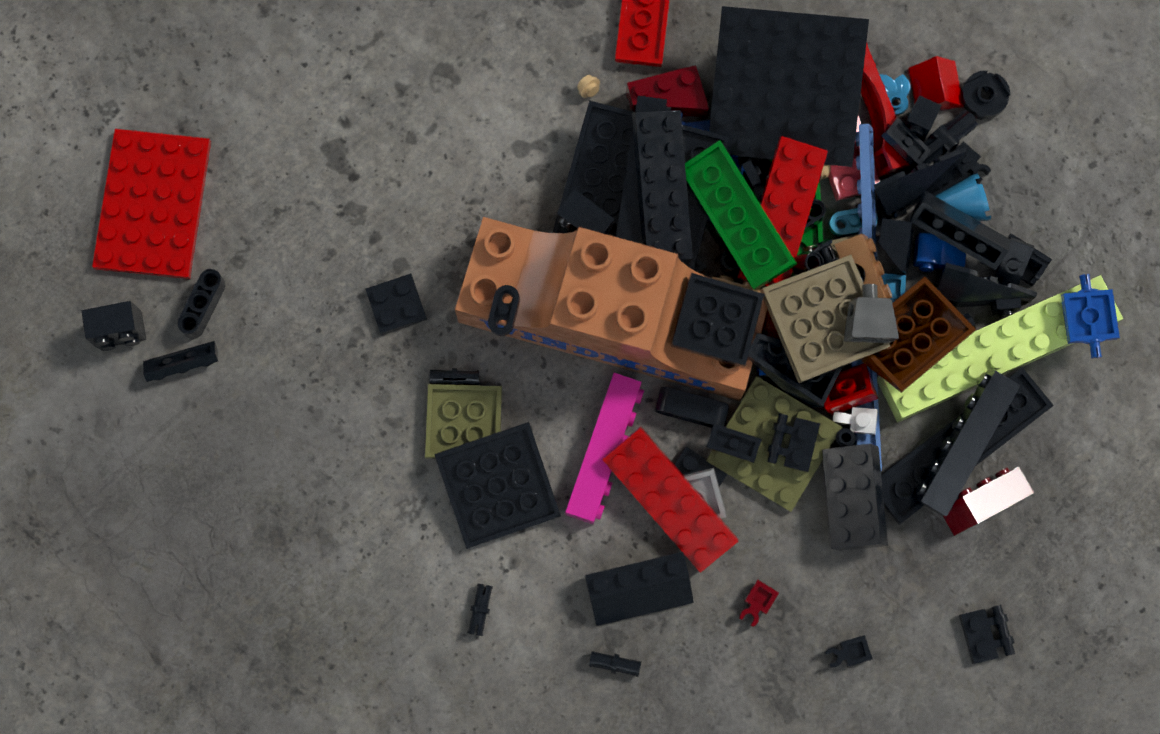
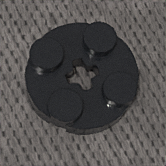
[961,70,1010,120]

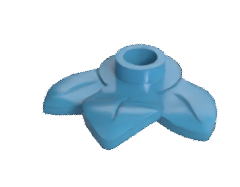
[879,74,910,115]

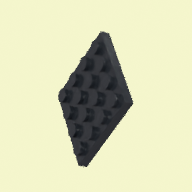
[434,422,561,549]

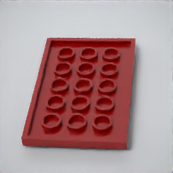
[92,129,211,279]

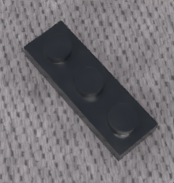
[143,341,218,382]

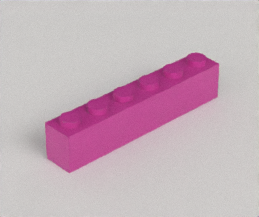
[565,373,645,525]

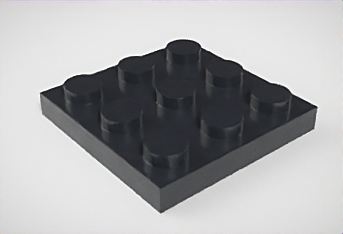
[671,273,764,368]

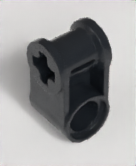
[792,239,839,275]

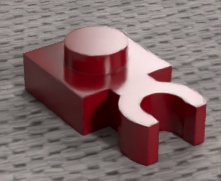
[739,580,779,627]

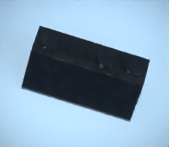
[585,552,694,626]

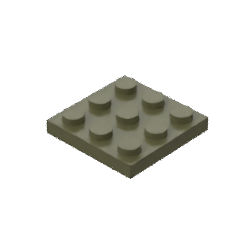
[425,384,502,459]

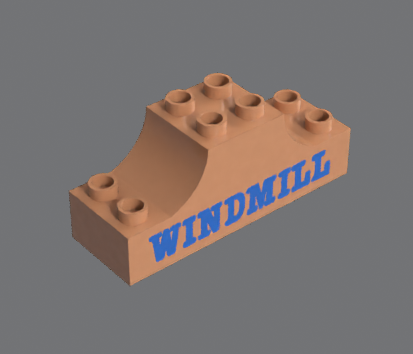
[455,217,767,401]

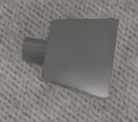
[844,284,899,343]

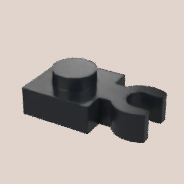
[954,141,991,184]
[824,635,873,668]

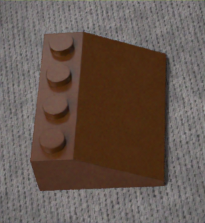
[861,277,976,393]

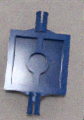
[1061,274,1120,359]

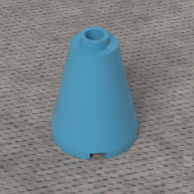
[936,173,991,222]

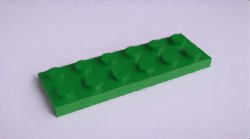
[685,140,797,291]

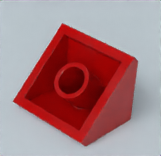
[908,56,964,111]
[824,364,879,416]

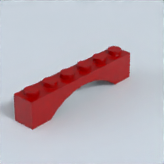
[861,43,910,177]

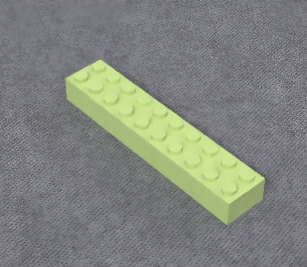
[877,275,1123,423]

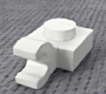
[833,407,878,435]

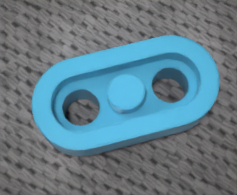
[829,208,878,237]

